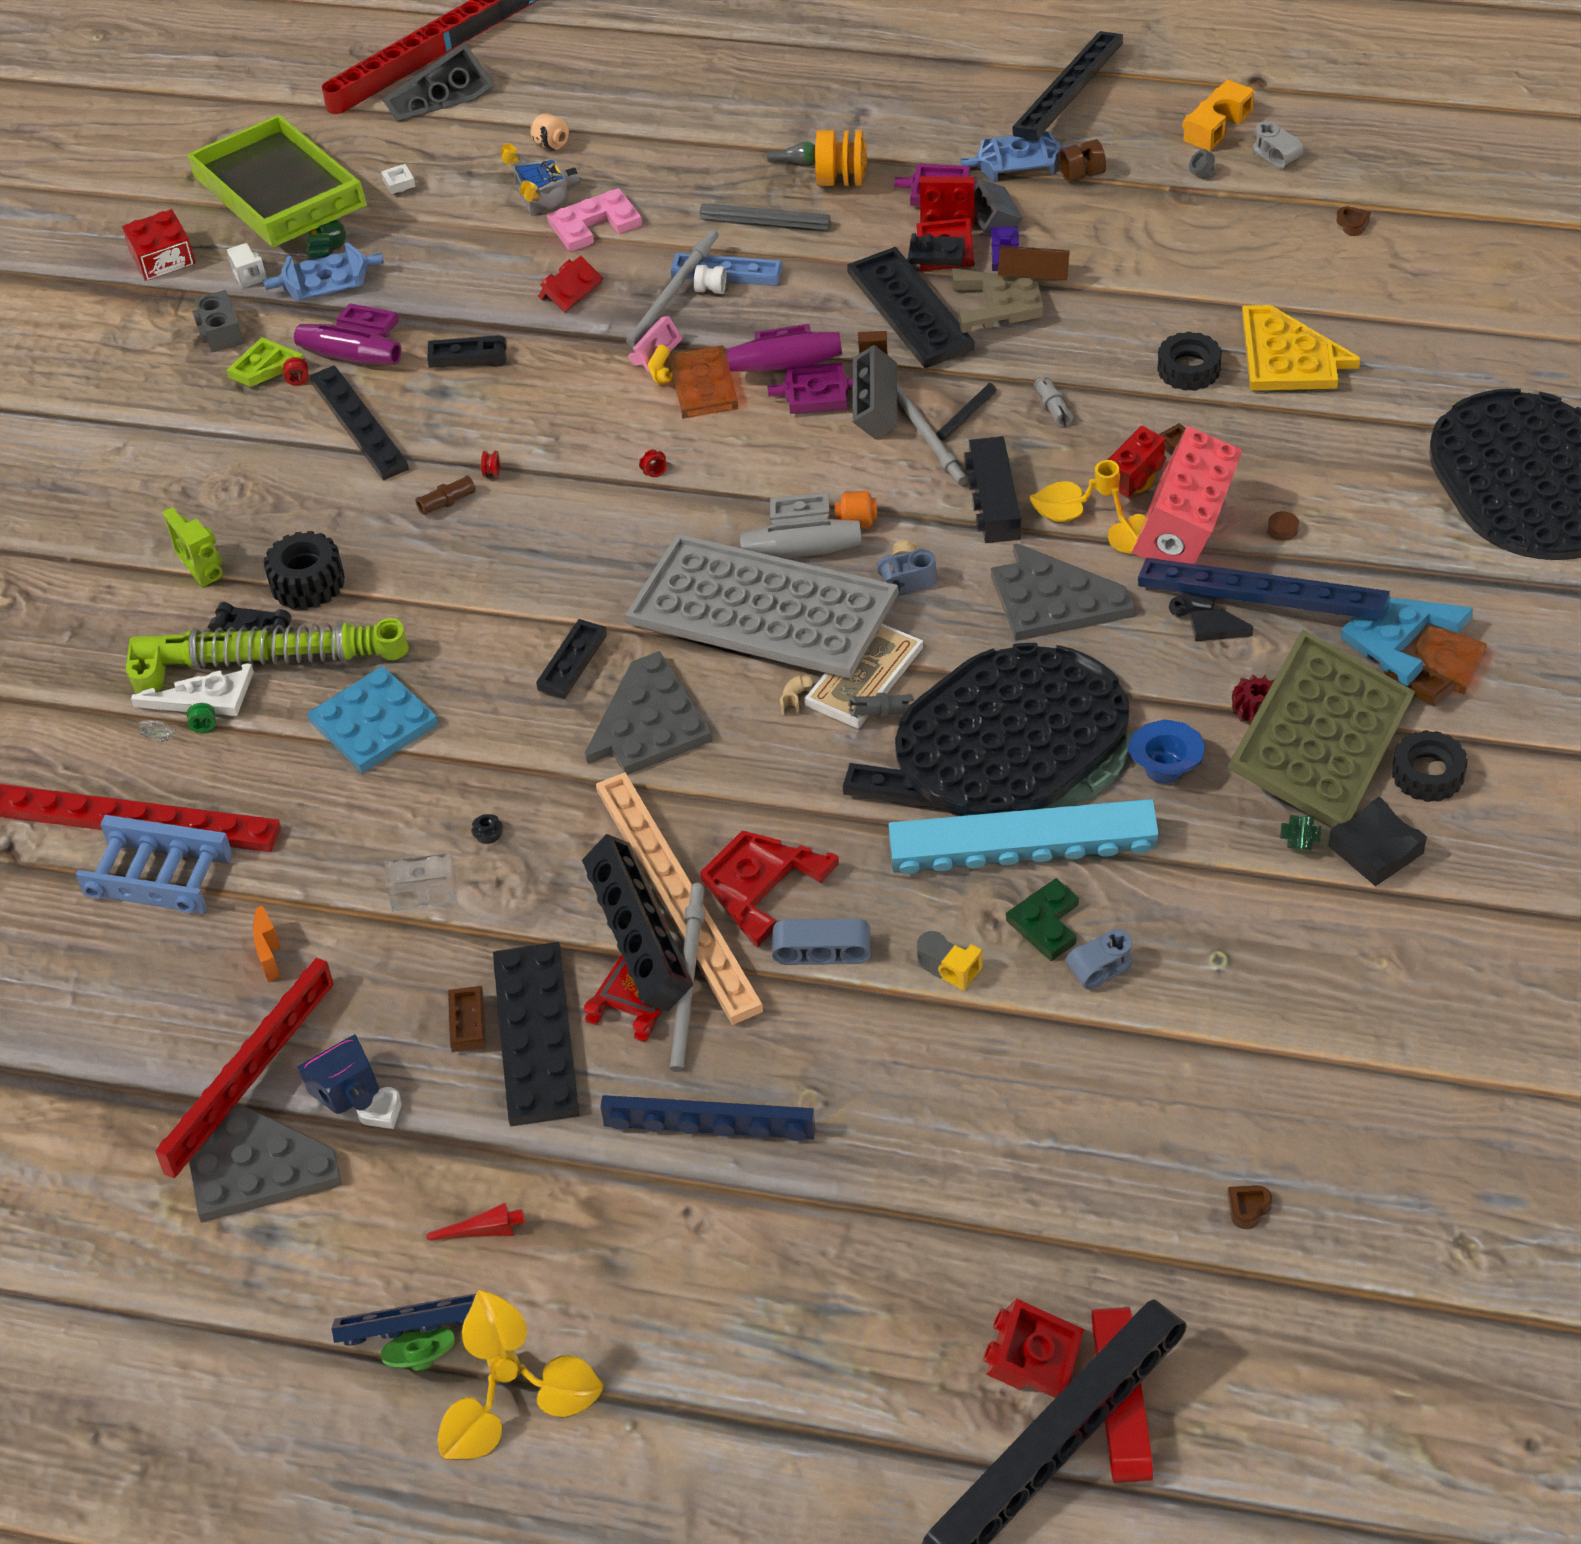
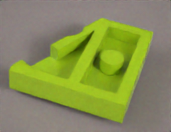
[227,337,305,387]

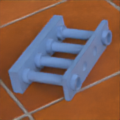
[76,815,233,914]

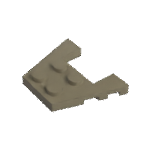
[951,268,1043,333]

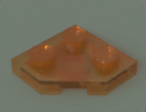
[1415,624,1487,695]

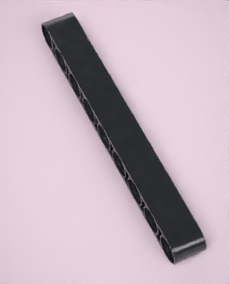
[922,1299,1187,1544]

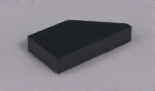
[1190,609,1253,641]

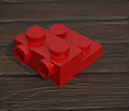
[983,1298,1084,1398]

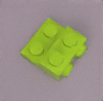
[162,507,223,587]

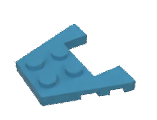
[1341,597,1473,686]

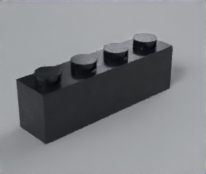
[964,436,1021,543]

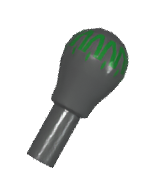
[767,141,815,165]

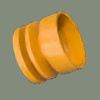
[815,130,867,186]

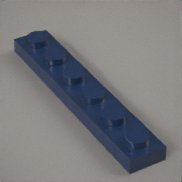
[600,1095,815,1141]

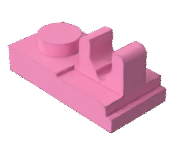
[628,316,683,372]

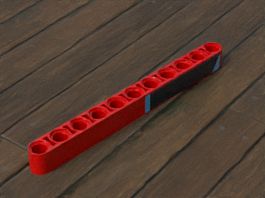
[321,0,538,114]

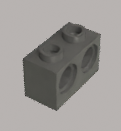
[192,290,244,353]

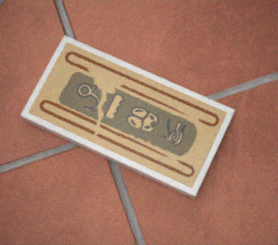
[804,624,923,729]

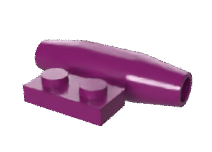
[294,303,402,365]
[727,324,842,372]

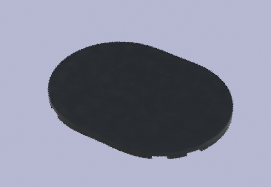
[1429,389,1581,560]
[895,643,1129,815]

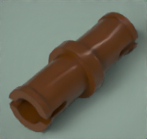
[415,475,476,515]

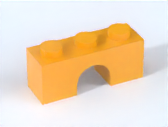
[1182,79,1254,152]

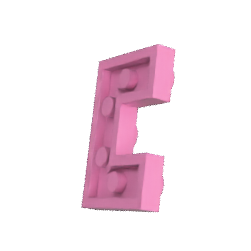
[547,188,642,252]

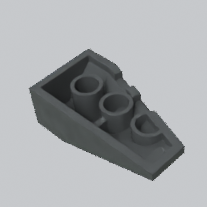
[382,42,494,121]

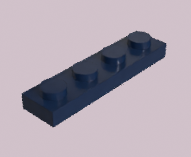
[331,1293,476,1346]

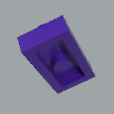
[991,226,1019,271]

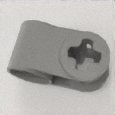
[1253,121,1304,169]

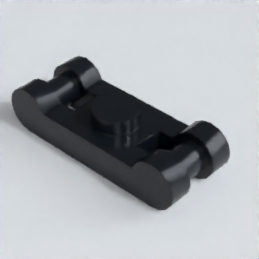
[208,602,292,634]

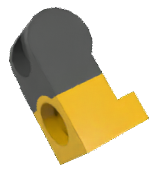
[917,931,983,991]

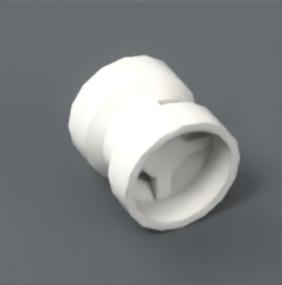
[694,265,726,294]

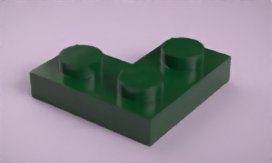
[1006,878,1079,961]

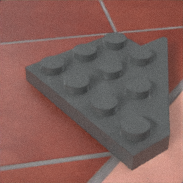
[991,543,1135,641]
[585,651,712,775]
[189,1103,342,1223]

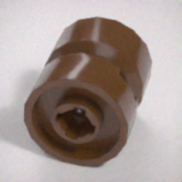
[1059,139,1106,182]

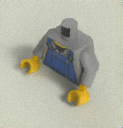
[500,143,579,215]

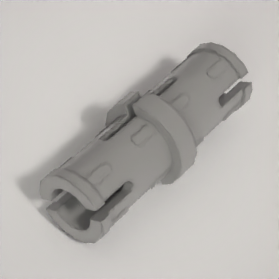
[1034,376,1073,427]

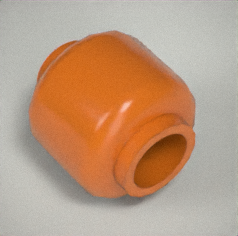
[835,491,877,529]

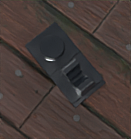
[907,233,965,266]

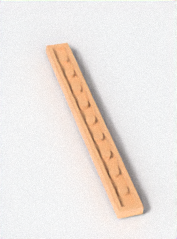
[596,772,763,1025]

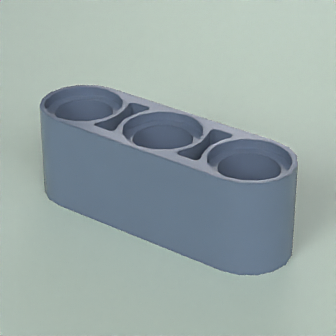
[772,919,871,965]

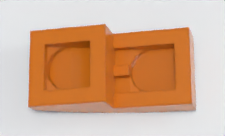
[253,905,281,982]

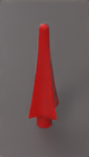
[426,1202,526,1241]

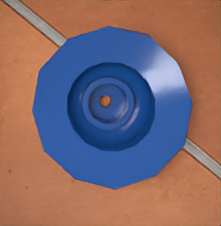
[1127,719,1205,784]

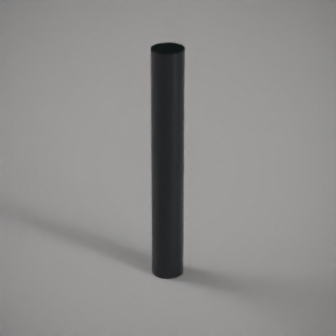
[936,383,996,441]

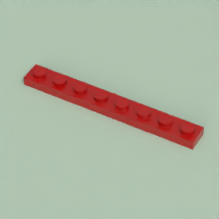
[155,958,334,1178]

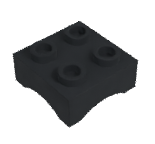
[1328,797,1427,887]

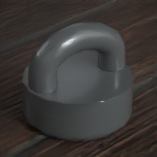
[1189,149,1216,177]

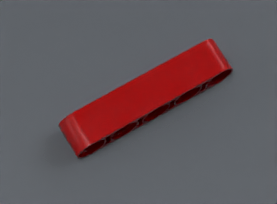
[1091,1307,1153,1483]

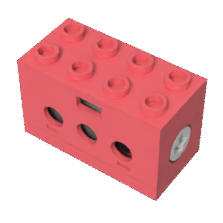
[1131,425,1243,564]

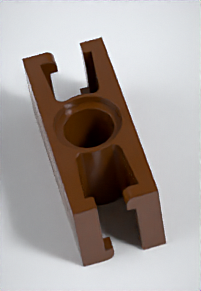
[998,245,1070,280]

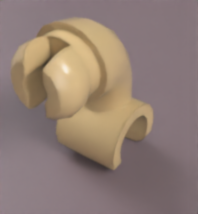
[780,675,813,715]

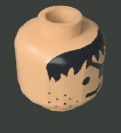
[531,113,569,151]

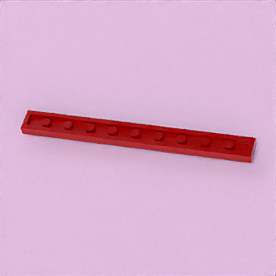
[0,784,281,852]

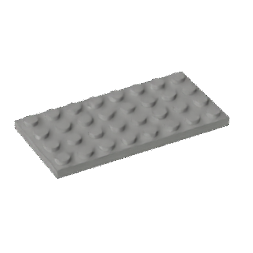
[625,534,899,679]

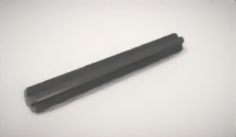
[700,203,831,231]

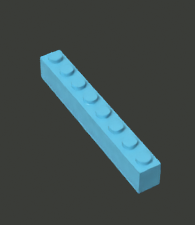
[889,799,1158,874]

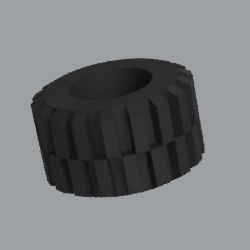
[264,531,345,610]

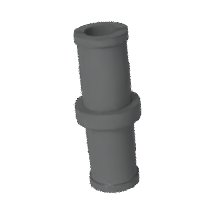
[848,693,914,718]

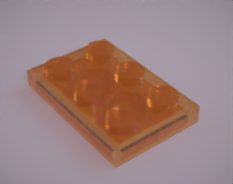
[668,345,738,419]

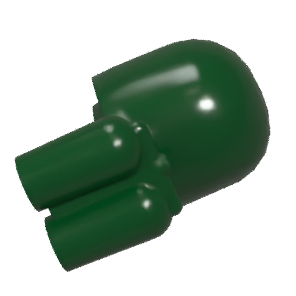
[306,220,346,259]

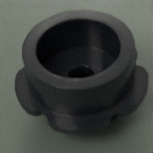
[471,814,503,844]

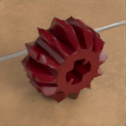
[1232,673,1275,724]

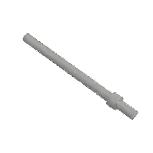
[626,229,719,347]
[897,383,968,486]
[670,883,705,1072]

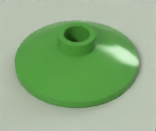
[381,1327,455,1371]

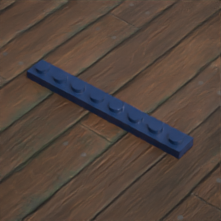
[1138,558,1390,620]

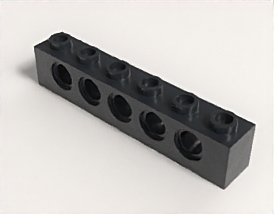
[582,834,694,1012]

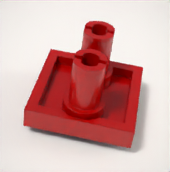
[919,176,975,229]

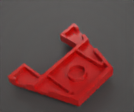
[700,830,839,948]

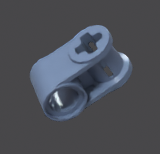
[877,549,937,595]
[1065,929,1132,990]

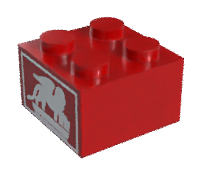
[122,209,196,281]

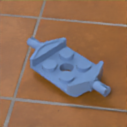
[960,131,1078,182]
[263,243,384,301]

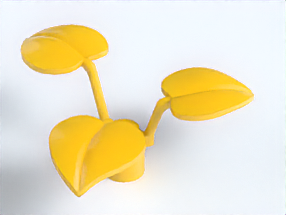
[1030,460,1155,554]
[437,1290,603,1459]

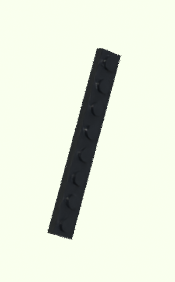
[1012,31,1123,140]

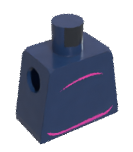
[297,1034,380,1114]

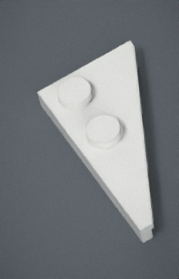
[131,663,254,716]

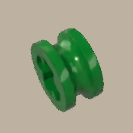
[187,703,216,733]

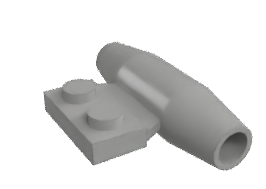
[740,492,862,559]

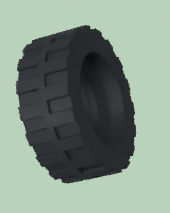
[1157,332,1222,391]
[1392,730,1468,802]

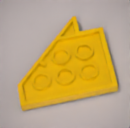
[1242,305,1360,391]

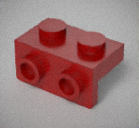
[538,255,604,313]
[1107,426,1166,498]

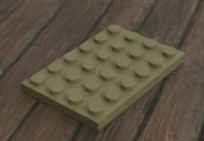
[1227,629,1416,828]

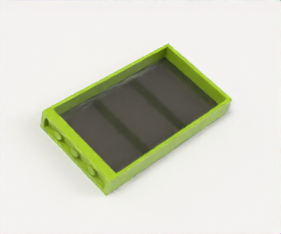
[187,114,367,248]

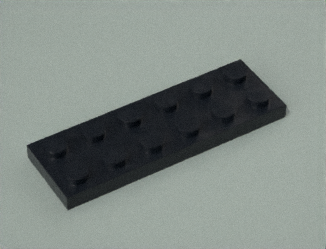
[847,247,975,368]
[493,942,580,1127]

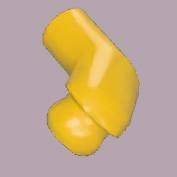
[648,345,672,385]

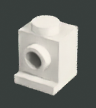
[226,243,267,289]

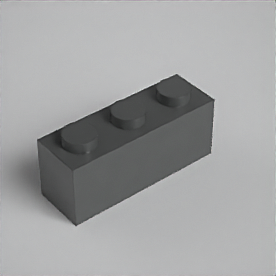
[853,345,897,440]

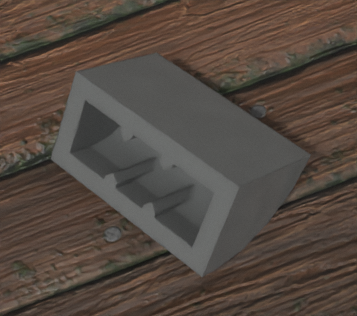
[974,179,1023,234]

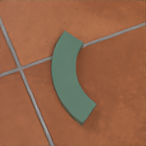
[1040,732,1133,809]

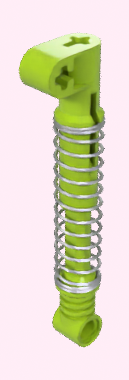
[126,618,409,694]

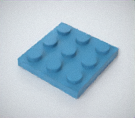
[306,666,438,773]

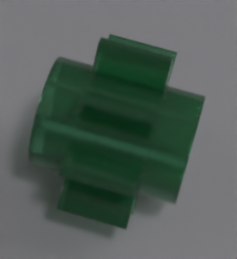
[1280,815,1321,850]

